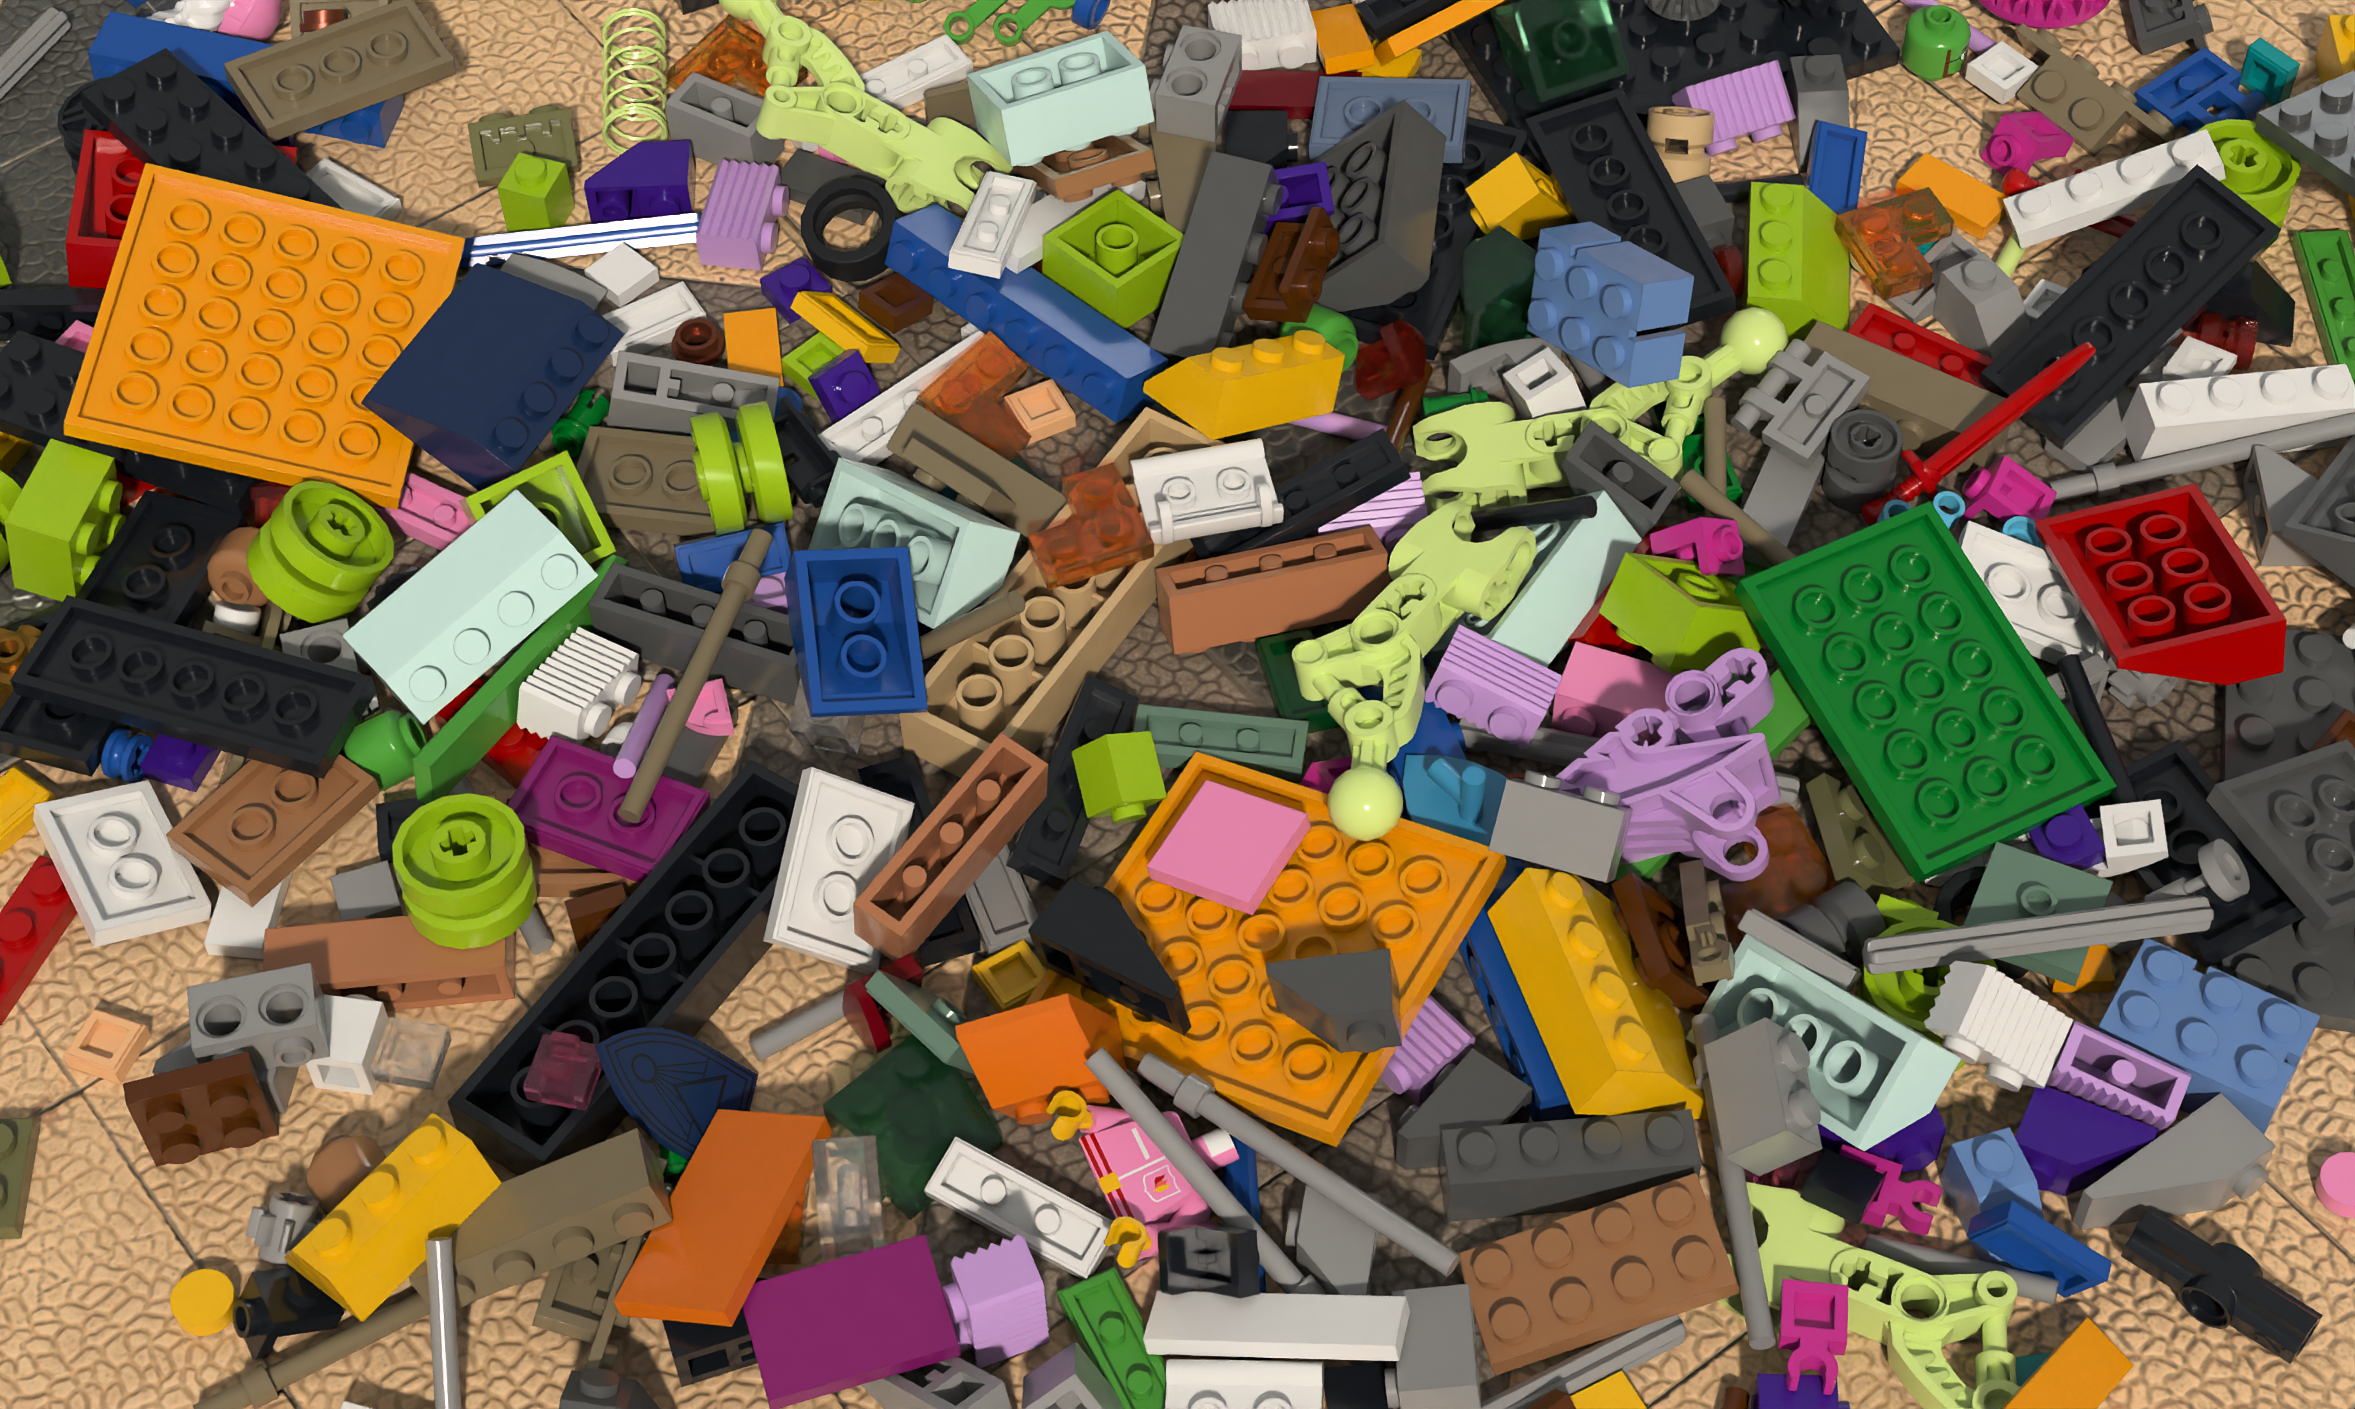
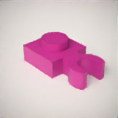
[1839,1144,1943,1235]
[1778,1279,1848,1395]

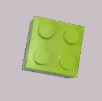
[1042,189,1185,330]
[4,439,126,602]
[459,450,616,564]
[1599,552,1764,674]

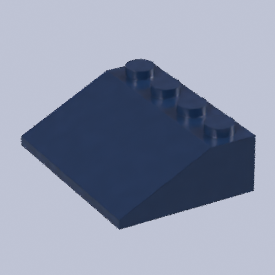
[361,262,625,491]

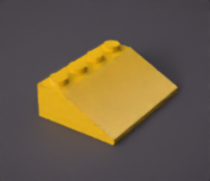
[1487,868,1709,1120]

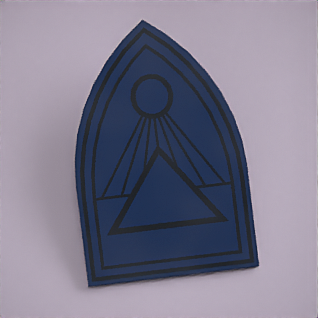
[595,1028,758,1161]

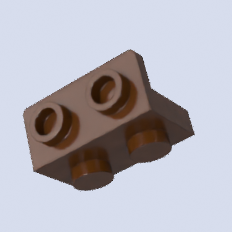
[1242,207,1340,323]

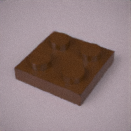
[1611,872,1716,1015]
[123,1051,279,1167]

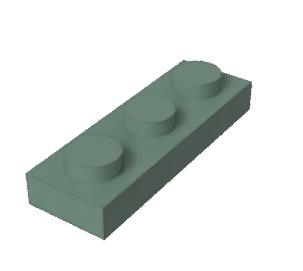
[1133,704,1309,781]

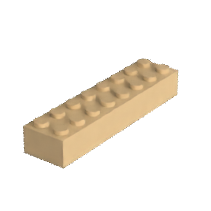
[899,407,1226,778]

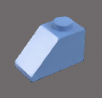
[1940,1127,2044,1270]

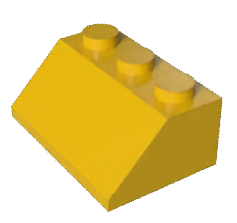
[1143,330,1345,440]
[283,1113,502,1322]

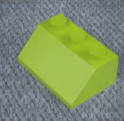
[1742,182,1850,343]

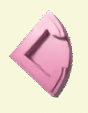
[666,678,734,736]

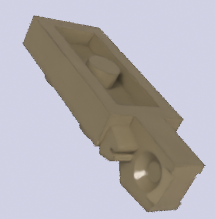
[1679,859,1736,986]

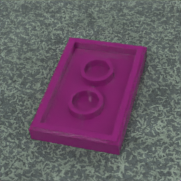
[507,735,711,883]
[742,1234,961,1409]

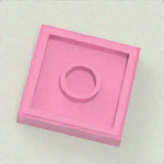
[1147,780,1311,915]

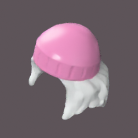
[146,0,282,43]

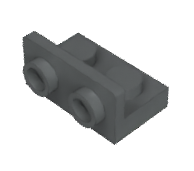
[2128,0,2214,55]

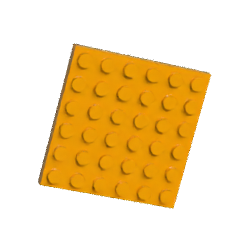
[64,163,465,510]
[1024,751,1508,1147]

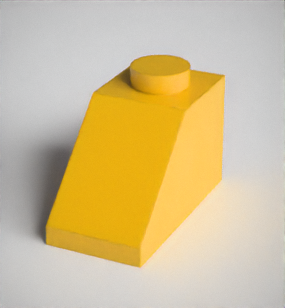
[1465,152,1573,244]

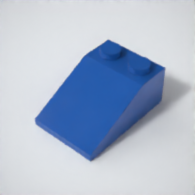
[784,547,928,718]

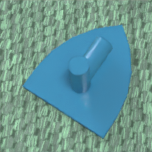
[1403,755,1508,846]

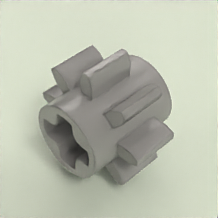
[2107,657,2178,708]
[246,1191,323,1267]

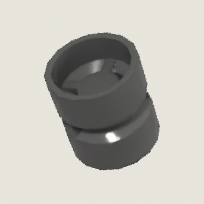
[1822,409,1903,513]
[1777,881,1887,965]

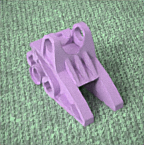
[1538,648,1781,882]

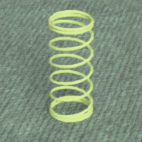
[602,8,668,155]

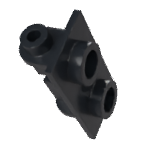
[773,396,842,508]

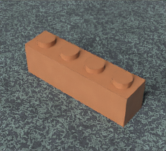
[1155,526,1389,655]
[853,732,1049,961]
[263,915,515,1020]

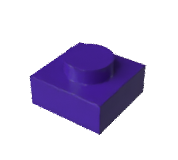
[760,257,832,324]
[808,350,881,424]
[140,734,221,792]
[2026,803,2106,871]

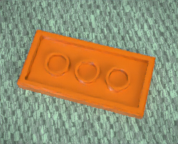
[613,1109,833,1327]

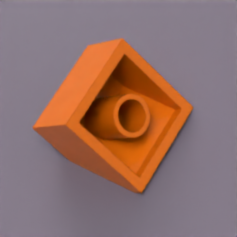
[955,993,1127,1125]

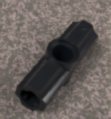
[2121,1208,2323,1364]

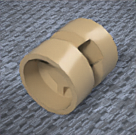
[1646,106,1715,184]

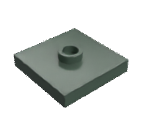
[1963,842,2113,986]
[865,970,975,1074]

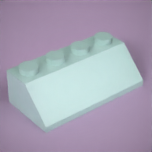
[808,457,1020,629]
[341,489,598,725]
[1426,490,1642,669]
[1686,933,1962,1151]

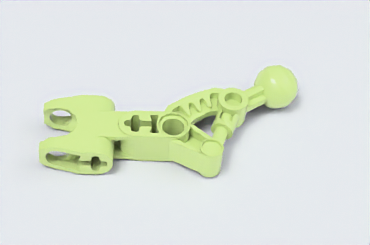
[719,0,1013,221]
[1412,307,1789,514]
[1292,500,1537,842]
[1717,1182,2020,1409]

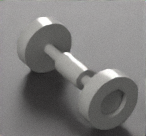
[2104,839,2250,955]

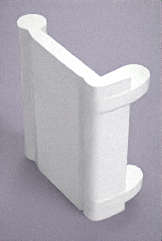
[1130,438,1284,546]
[1165,1359,1324,1409]

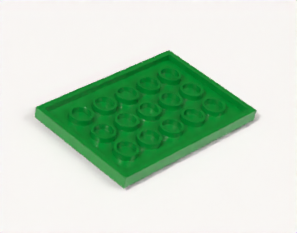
[1734,501,2117,884]

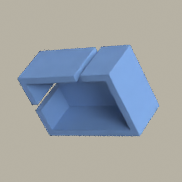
[1527,221,1694,388]
[2097,938,2321,1135]

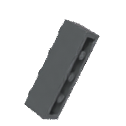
[1149,150,1283,367]
[588,562,806,708]
[1438,1109,1702,1222]

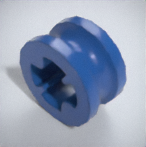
[101,728,153,784]

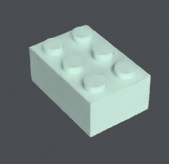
[966,30,1154,167]

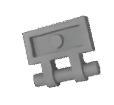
[1731,338,1871,469]

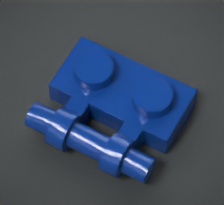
[2134,47,2266,137]

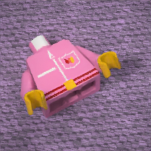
[1046,1090,1239,1268]

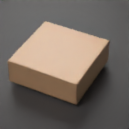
[1004,379,1076,445]
[63,1007,151,1085]

